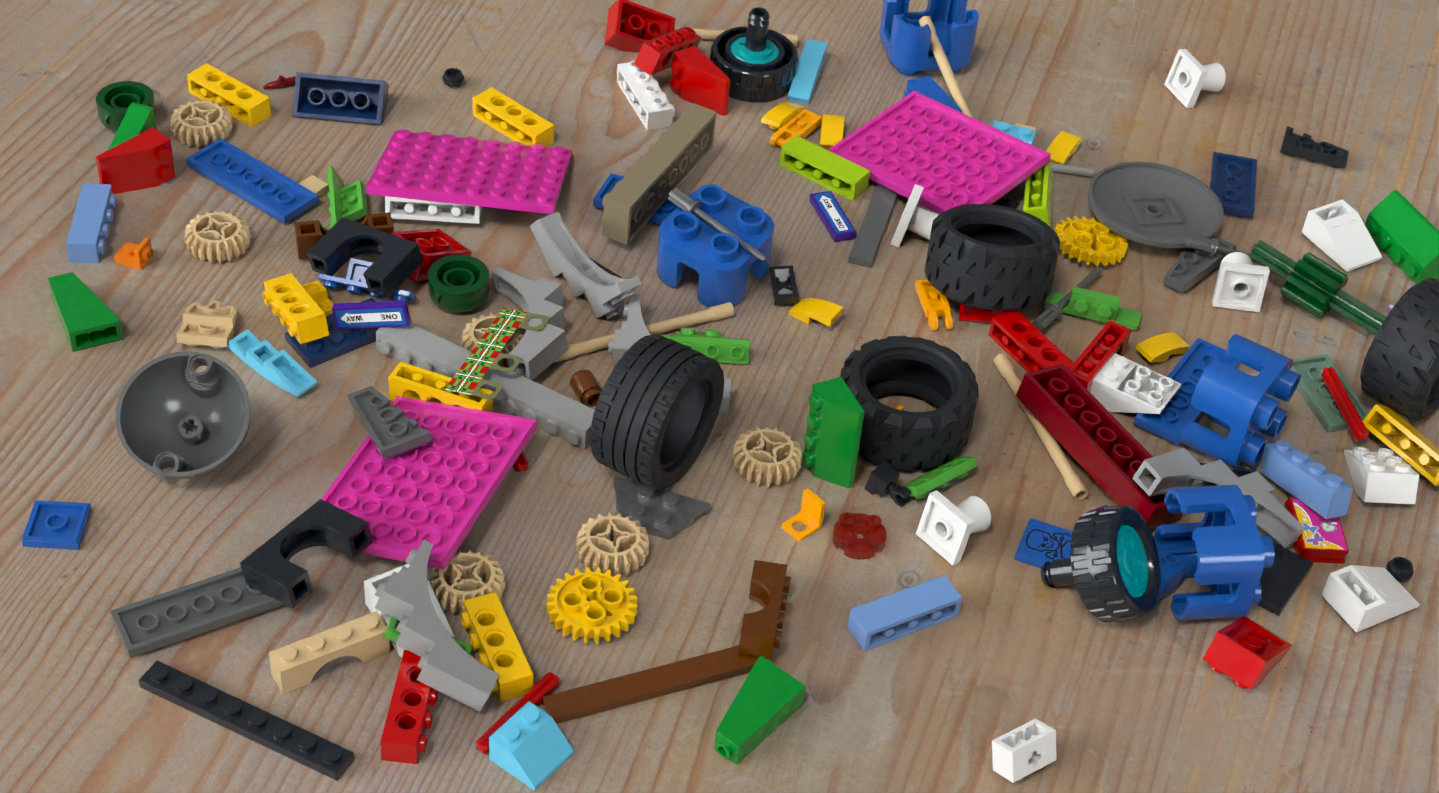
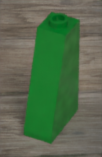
[48,272,123,352]
[714,655,806,765]

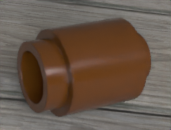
[570,370,603,407]

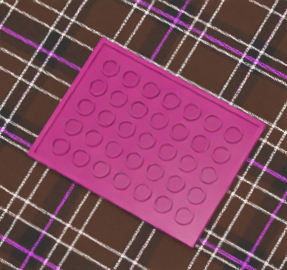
[828,91,1050,214]
[366,129,572,214]
[322,396,538,569]

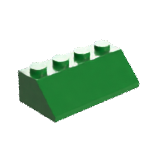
[1365,190,1439,284]
[802,377,864,488]

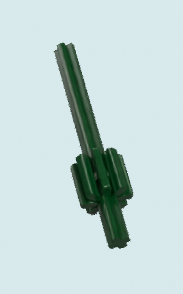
[1249,240,1386,335]

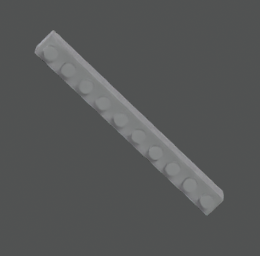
[376,323,595,450]

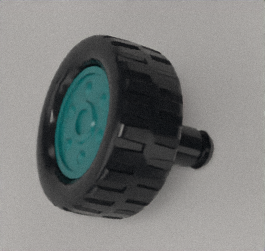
[709,7,798,102]
[1041,505,1161,623]

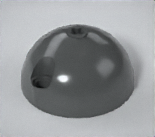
[116,351,250,483]

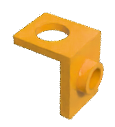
[781,488,825,542]

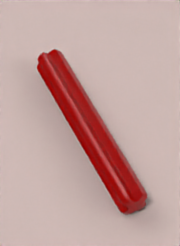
[1321,367,1369,441]
[476,672,559,755]

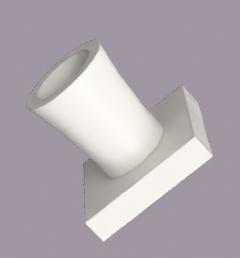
[1164,49,1226,108]
[890,184,939,248]
[1212,252,1270,312]
[916,490,991,565]

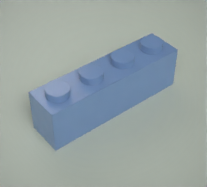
[66,184,117,263]
[1260,440,1353,519]
[847,575,962,651]

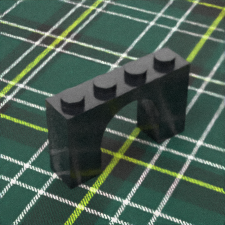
[307,217,423,298]
[240,499,373,608]

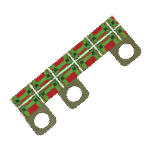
[445,308,549,399]

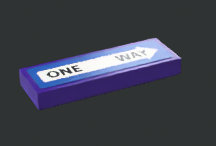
[809,191,857,242]
[332,301,411,329]

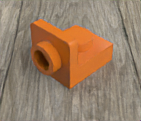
[114,237,154,270]

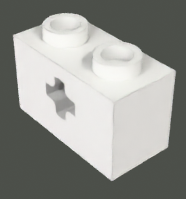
[992,718,1056,783]

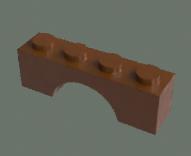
[294,212,394,260]
[738,560,791,659]

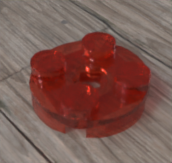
[832,513,887,560]

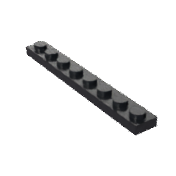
[139,660,354,781]

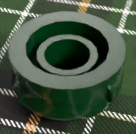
[96,81,156,132]
[428,255,489,313]

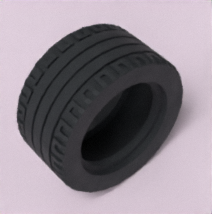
[590,334,724,490]

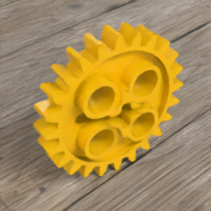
[1054,216,1128,266]
[547,567,637,644]

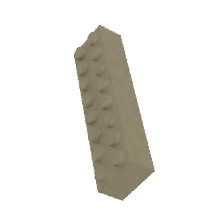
[601,103,717,245]

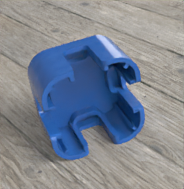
[879,0,979,76]
[657,184,774,308]
[1180,334,1301,467]
[1154,485,1275,621]

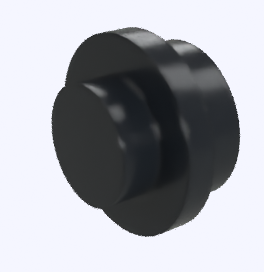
[442,68,464,87]
[1386,557,1414,582]

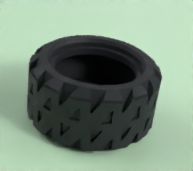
[924,204,1060,311]
[1360,278,1439,421]
[840,336,978,471]

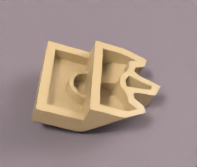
[176,300,237,349]

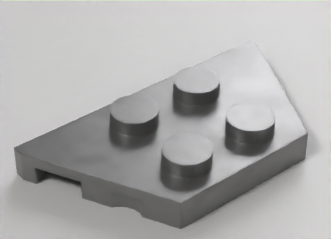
[613,476,711,540]

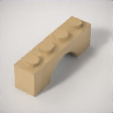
[269,611,390,694]

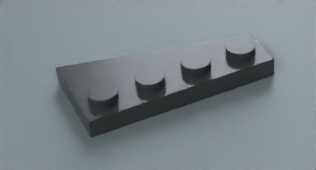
[1164,236,1236,293]
[347,386,433,460]

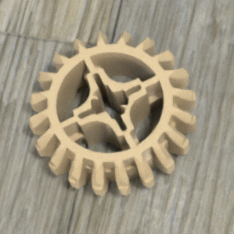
[170,99,233,148]
[184,210,251,263]
[461,313,526,368]
[732,426,803,487]
[576,512,650,576]
[429,549,505,615]

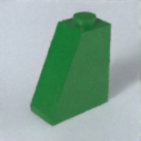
[108,102,156,150]

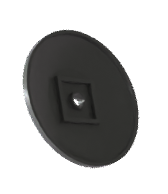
[1088,162,1224,248]

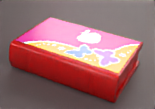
[1284,498,1349,564]

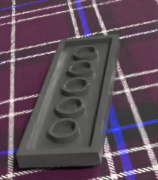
[110,567,286,658]

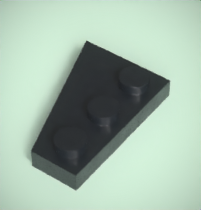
[1280,126,1349,168]

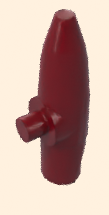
[263,75,296,90]

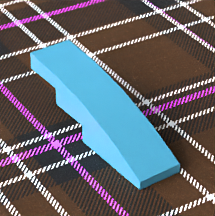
[788,39,828,105]
[228,329,317,397]

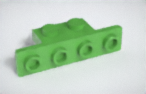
[326,166,368,228]
[1044,286,1141,330]
[662,327,750,364]

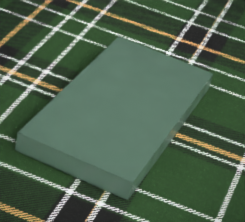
[1291,354,1368,433]

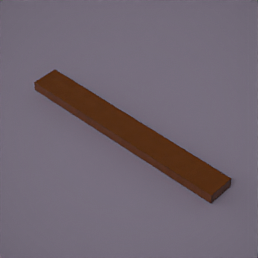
[542,645,767,724]

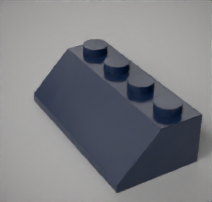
[292,72,389,125]

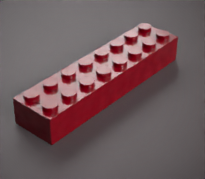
[1016,364,1184,529]

